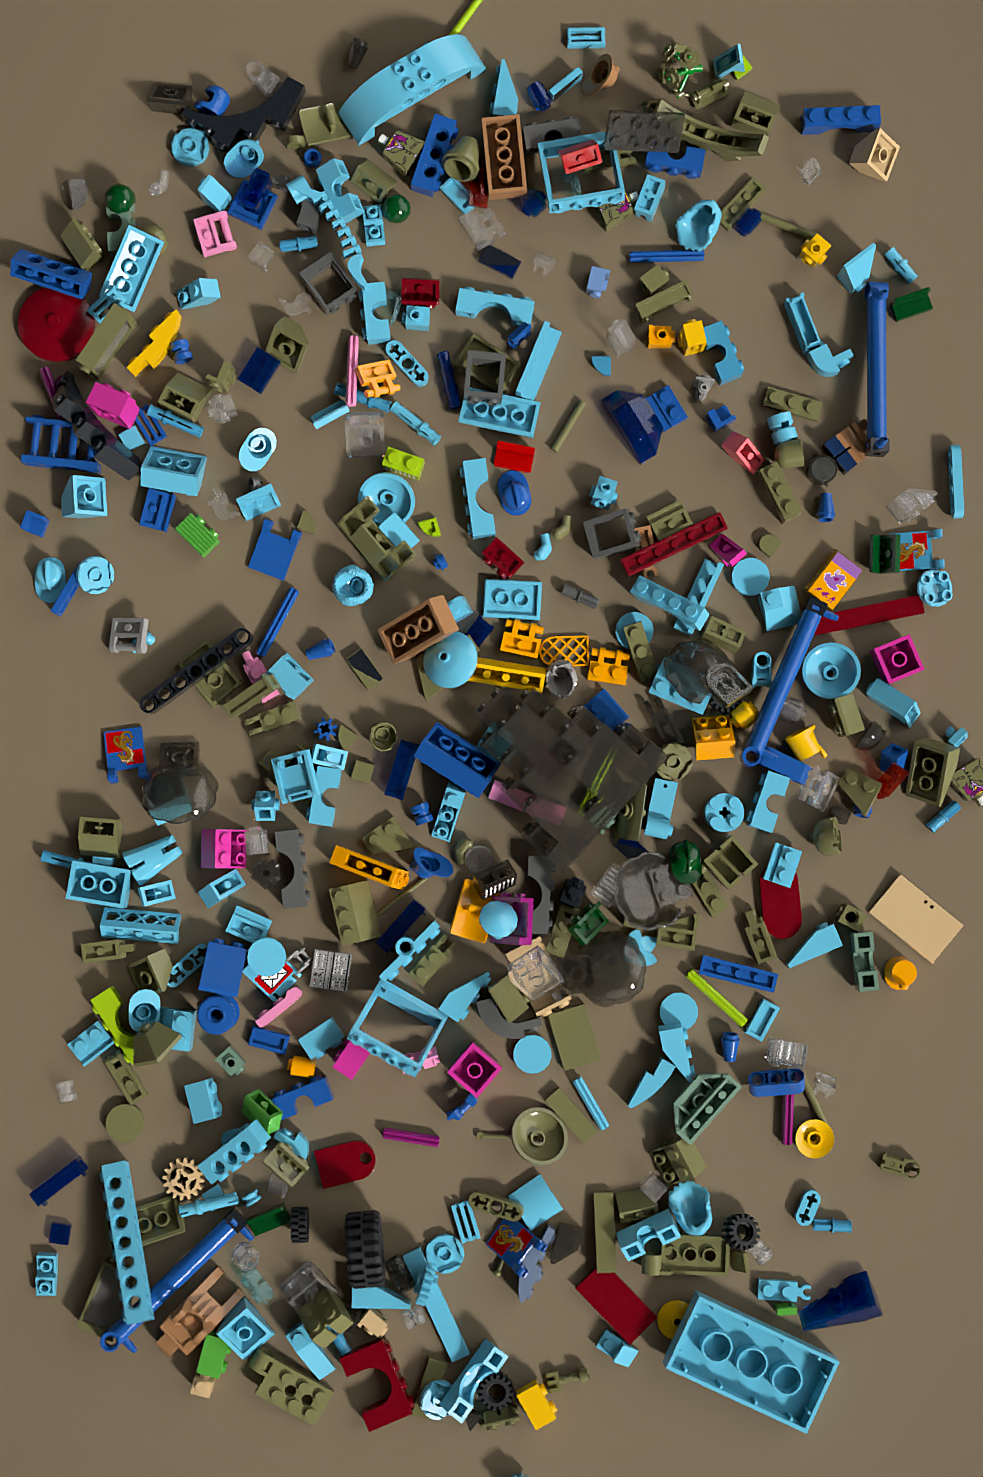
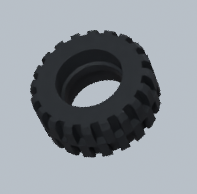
[345,1210,385,1289]

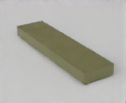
[593,1192,617,1273]

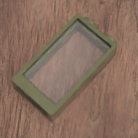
[76,303,137,380]
[77,1257,136,1342]

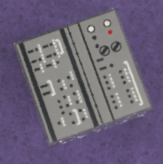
[309,948,353,992]

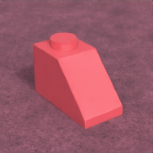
[721,431,765,474]

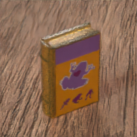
[803,550,864,612]

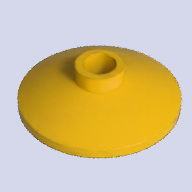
[795,1119,834,1159]
[657,1300,689,1339]

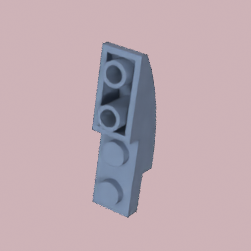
[518,1223,556,1303]

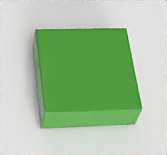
[775,1302,797,1316]

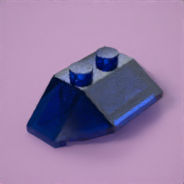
[600,390,663,464]

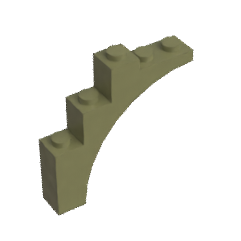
[642,99,769,162]

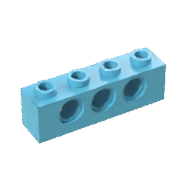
[197,1119,271,1185]

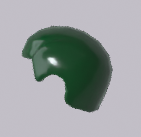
[105,183,136,214]
[381,194,411,223]

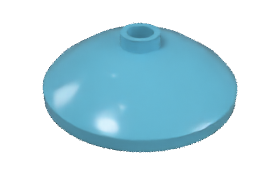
[358,472,415,526]
[423,631,477,688]
[802,643,861,699]

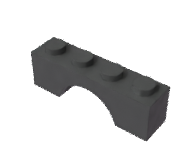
[275,829,311,909]
[527,856,555,934]

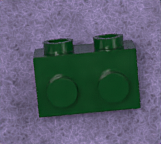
[869,534,901,574]
[568,901,609,946]

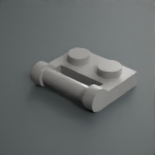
[109,618,149,653]

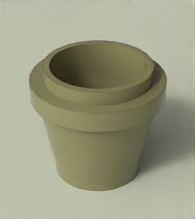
[442,136,482,182]

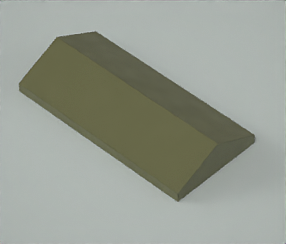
[102,1195,185,1257]

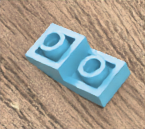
[362,204,386,247]
[35,1252,58,1296]

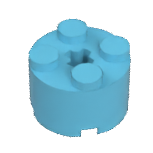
[703,793,744,832]

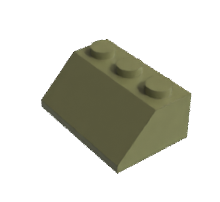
[329,880,381,946]

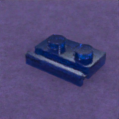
[237,347,281,395]

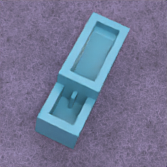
[627,1057,676,1108]

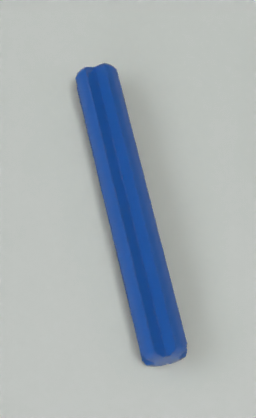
[629,250,704,262]
[256,587,299,657]

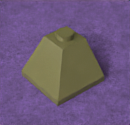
[264,316,309,374]
[127,949,173,994]
[133,1021,182,1067]

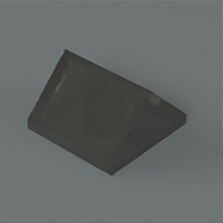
[148,82,193,114]

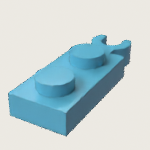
[757,1278,811,1302]

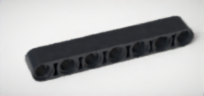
[139,628,253,714]

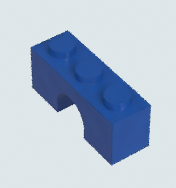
[644,140,706,179]
[270,1075,334,1120]

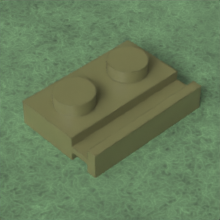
[646,500,693,541]

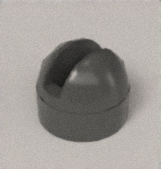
[248,477,263,492]

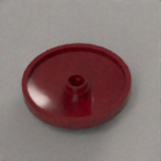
[18,287,95,362]

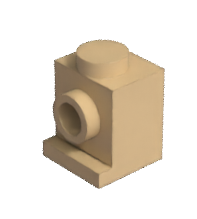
[357,1308,389,1337]
[190,1373,216,1398]

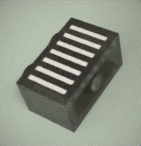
[473,859,517,900]

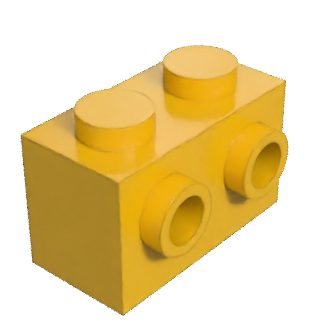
[677,319,707,356]
[516,1379,558,1430]

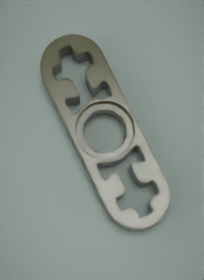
[468,1190,524,1221]

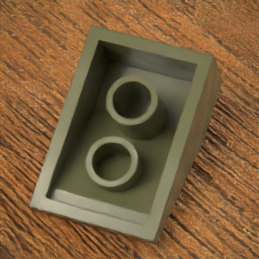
[905,737,960,807]
[488,973,530,1023]

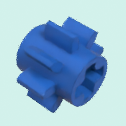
[314,717,338,741]

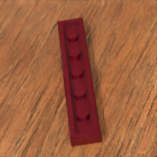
[619,512,729,578]
[814,595,925,636]

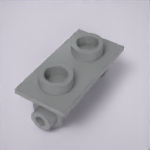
[692,375,715,401]

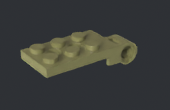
[641,1233,730,1277]
[248,1346,334,1426]

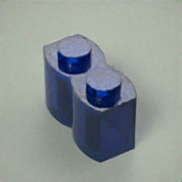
[242,168,272,215]

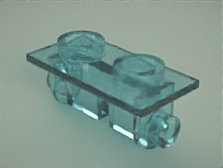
[238,1265,275,1305]

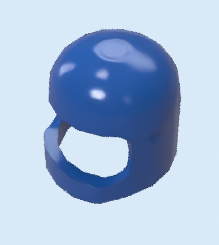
[194,85,230,116]

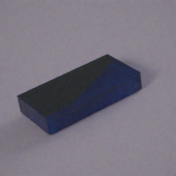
[479,244,521,280]
[614,839,655,872]

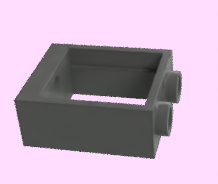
[299,252,357,315]
[464,350,506,406]
[583,508,641,560]

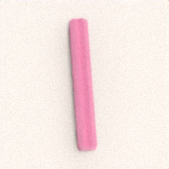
[346,335,359,407]

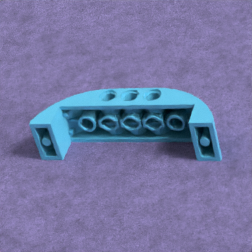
[339,34,486,146]

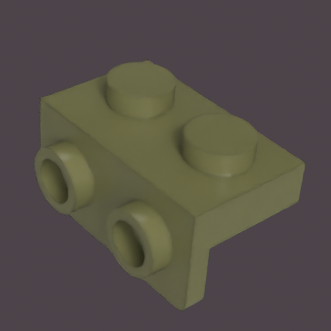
[205,360,237,393]
[262,1141,310,1188]

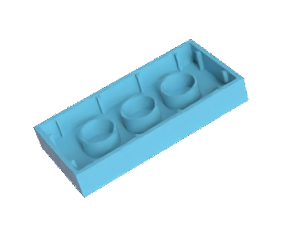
[662,1290,840,1434]

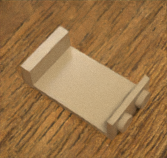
[505,936,572,1017]

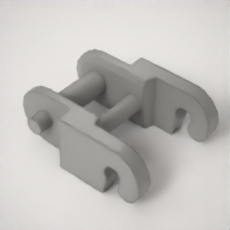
[285,947,314,975]

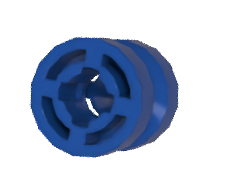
[170,339,193,364]
[410,802,434,826]

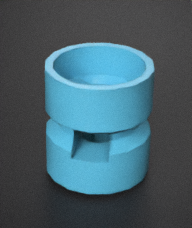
[767,412,798,445]

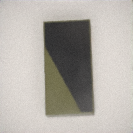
[346,648,384,690]

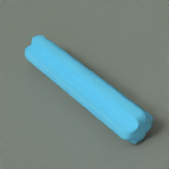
[573,1077,609,1130]

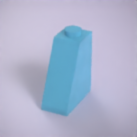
[866,678,921,728]

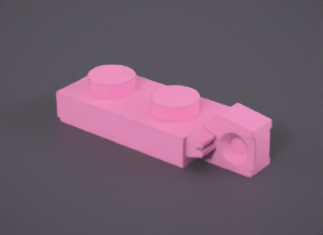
[242,651,280,703]

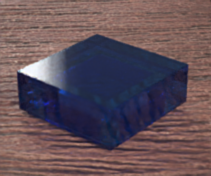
[49,1222,72,1245]

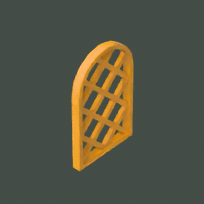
[539,635,589,667]

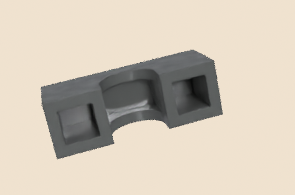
[522,117,582,155]

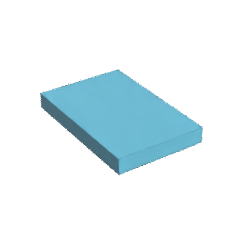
[483,579,542,621]

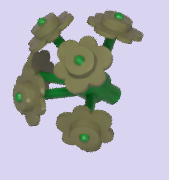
[657,41,703,99]

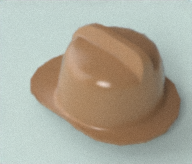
[582,54,620,97]

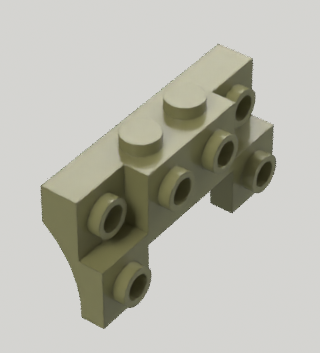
[337,496,416,582]

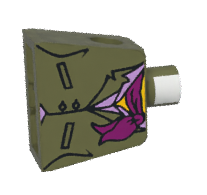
[378,131,425,179]
[594,187,639,231]
[950,758,983,807]

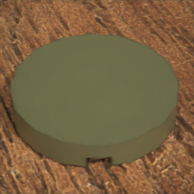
[654,742,692,781]
[106,1103,145,1143]

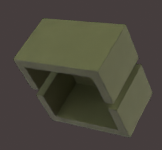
[701,835,758,890]
[297,1286,354,1349]

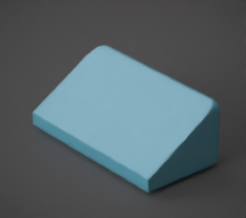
[378,512,420,548]

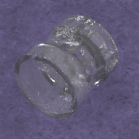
[54,1079,78,1103]
[746,1238,774,1266]
[401,1304,427,1330]

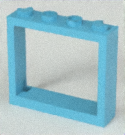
[538,130,625,214]
[347,979,448,1077]

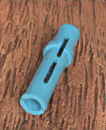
[390,401,442,446]
[179,1192,239,1218]

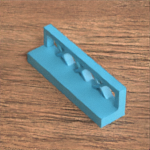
[516,321,562,401]
[673,559,724,636]
[100,907,181,944]

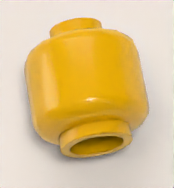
[730,701,759,729]

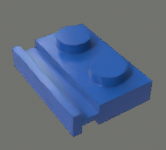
[644,385,688,432]
[139,488,177,532]
[583,689,629,735]

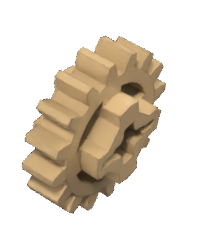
[162,1157,205,1201]

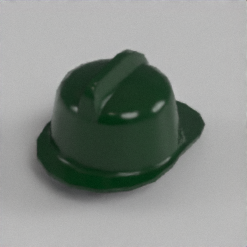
[670,839,702,884]

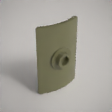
[298,99,353,146]
[613,781,647,841]

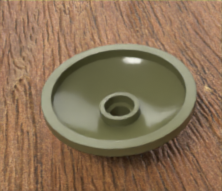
[511,1107,568,1166]

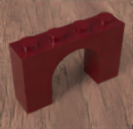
[339,1336,415,1432]

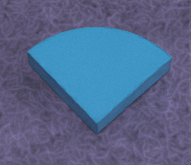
[591,356,611,377]

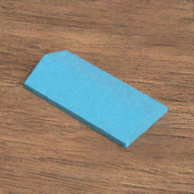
[99,225,164,312]
[458,387,541,438]

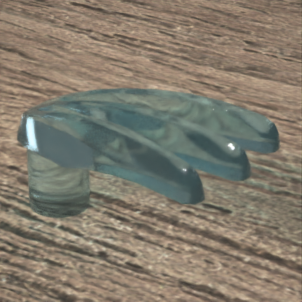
[563,174,581,196]
[387,290,401,325]

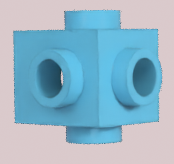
[589,476,618,510]
[251,791,280,821]

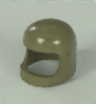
[774,439,804,469]

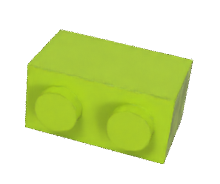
[382,447,425,481]

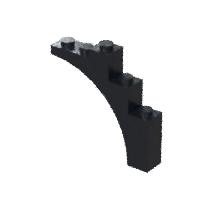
[182,76,306,152]
[52,370,141,481]

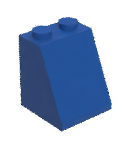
[198,938,247,997]

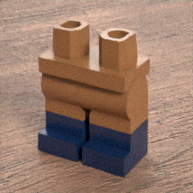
[822,418,867,475]

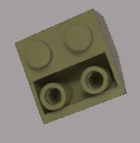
[731,91,780,136]
[60,218,103,271]
[158,373,212,423]
[827,693,865,738]
[78,817,123,858]
[650,1136,707,1186]

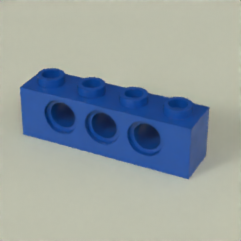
[411,114,459,197]
[10,249,92,299]

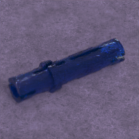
[437,351,461,410]

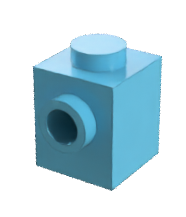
[402,306,430,331]

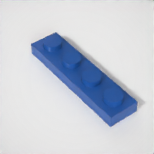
[698,955,778,993]

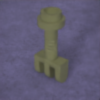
[544,1367,590,1393]

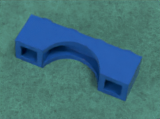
[801,105,881,135]

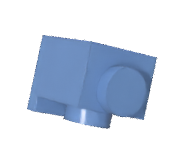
[586,266,610,298]

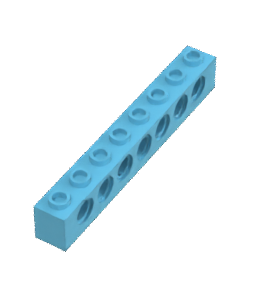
[100,1161,154,1325]

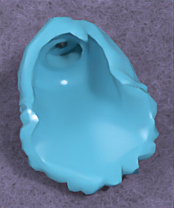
[675,199,722,252]
[668,1180,712,1236]

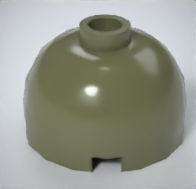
[810,816,842,856]

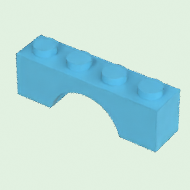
[456,287,535,326]
[460,458,496,539]
[630,575,710,631]
[440,1339,508,1423]

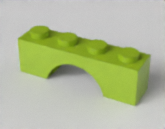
[90,986,135,1065]

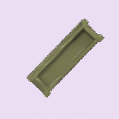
[634,280,693,323]
[222,673,281,719]

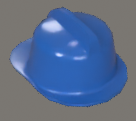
[498,471,531,516]
[409,847,454,879]

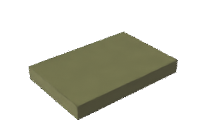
[452,333,521,393]
[177,639,243,708]
[548,1003,601,1071]

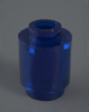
[526,81,552,112]
[734,208,762,237]

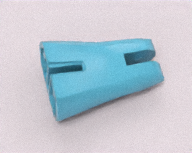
[122,835,183,886]

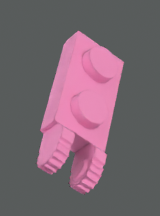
[255,987,303,1027]

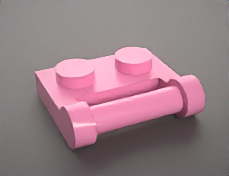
[193,211,237,257]

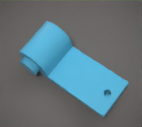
[644,778,678,839]

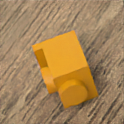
[647,325,675,348]

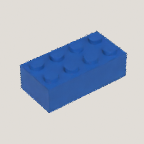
[414,722,501,798]

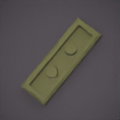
[719,177,767,232]
[545,1087,598,1144]
[412,1356,448,1420]

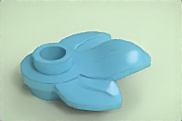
[622,929,657,966]

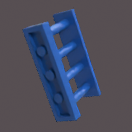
[21,415,101,473]

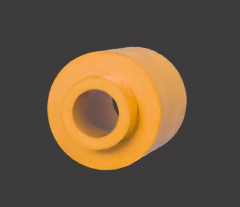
[287,1055,317,1078]

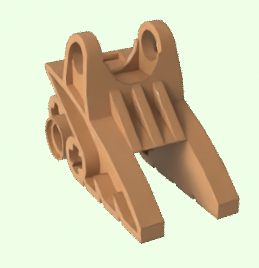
[155,1266,245,1357]

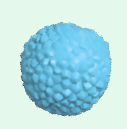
[332,565,374,606]

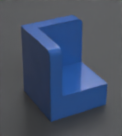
[705,405,736,433]
[20,510,50,538]
[880,743,908,777]

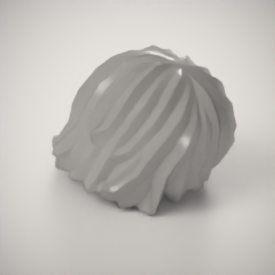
[545,660,578,699]

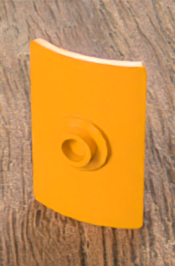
[449,879,500,943]

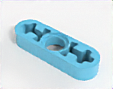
[386,340,429,387]
[167,943,207,987]

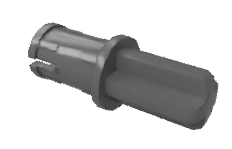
[561,584,599,609]

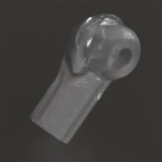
[148,170,169,195]

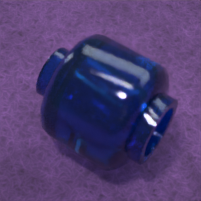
[519,189,547,218]

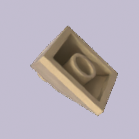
[849,128,900,182]

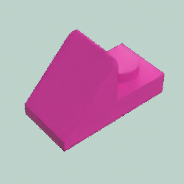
[709,533,746,567]

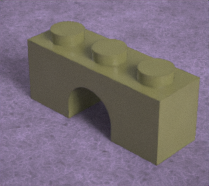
[757,461,803,524]

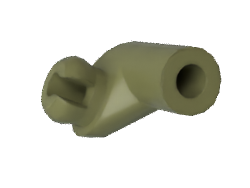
[550,515,571,540]
[454,838,473,865]

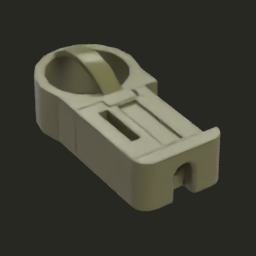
[880,1152,921,1180]

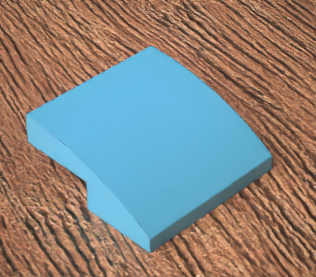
[508,1175,563,1231]

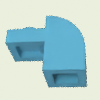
[806,344,853,377]
[273,1128,309,1160]

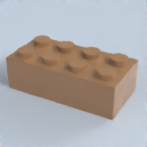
[481,114,527,200]
[377,595,459,664]

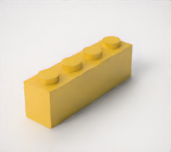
[468,657,546,693]

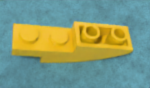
[126,310,182,377]

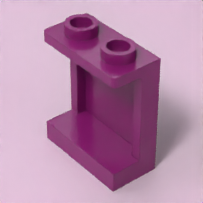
[490,893,534,945]

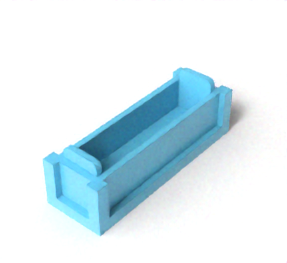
[784,292,824,355]

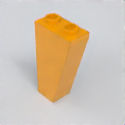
[329,845,409,890]

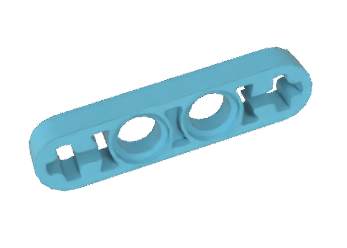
[948,445,964,519]

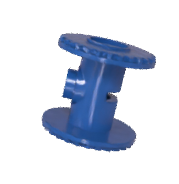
[197,993,240,1035]

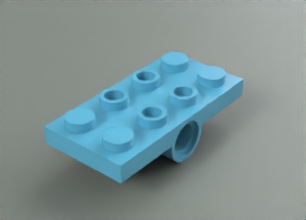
[379,919,441,982]

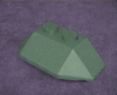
[673,1073,742,1145]

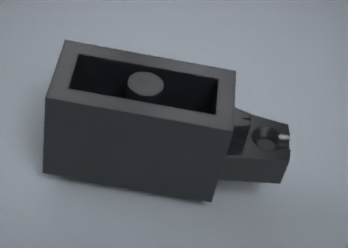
[559,876,587,908]

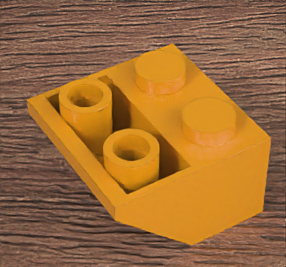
[691,715,735,761]

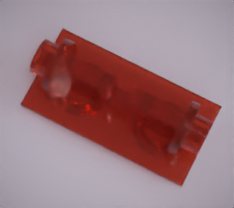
[469,167,488,209]
[876,762,909,800]

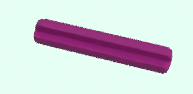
[39,367,66,421]
[781,1094,794,1145]
[383,1128,440,1147]

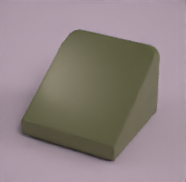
[730,1250,749,1273]

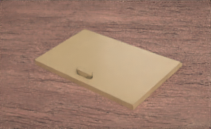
[868,874,964,964]

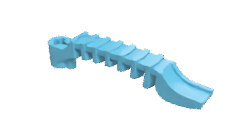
[285,175,369,291]

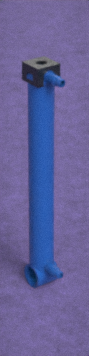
[864,281,889,457]
[739,596,839,767]
[100,1207,254,1353]

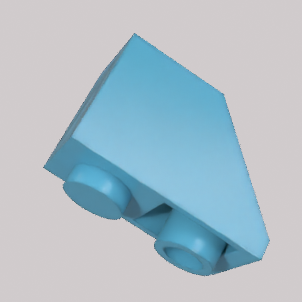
[197,175,232,212]
[177,278,221,309]

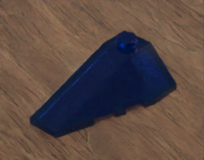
[798,1271,883,1331]

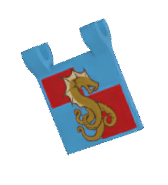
[892,529,945,571]

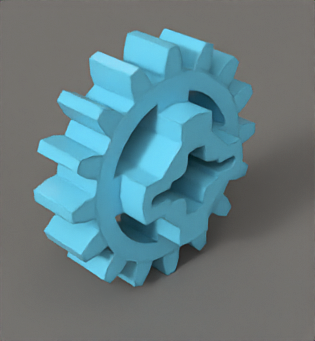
[413,1261,439,1306]

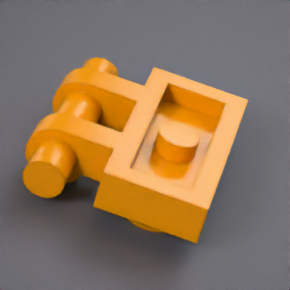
[355,360,400,398]
[500,619,544,659]
[587,647,630,686]

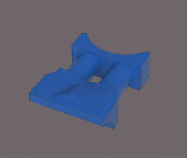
[507,322,531,350]
[446,1093,478,1121]

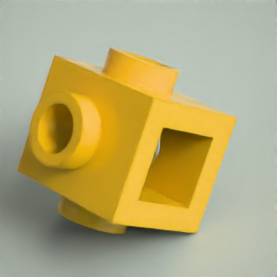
[799,233,832,268]

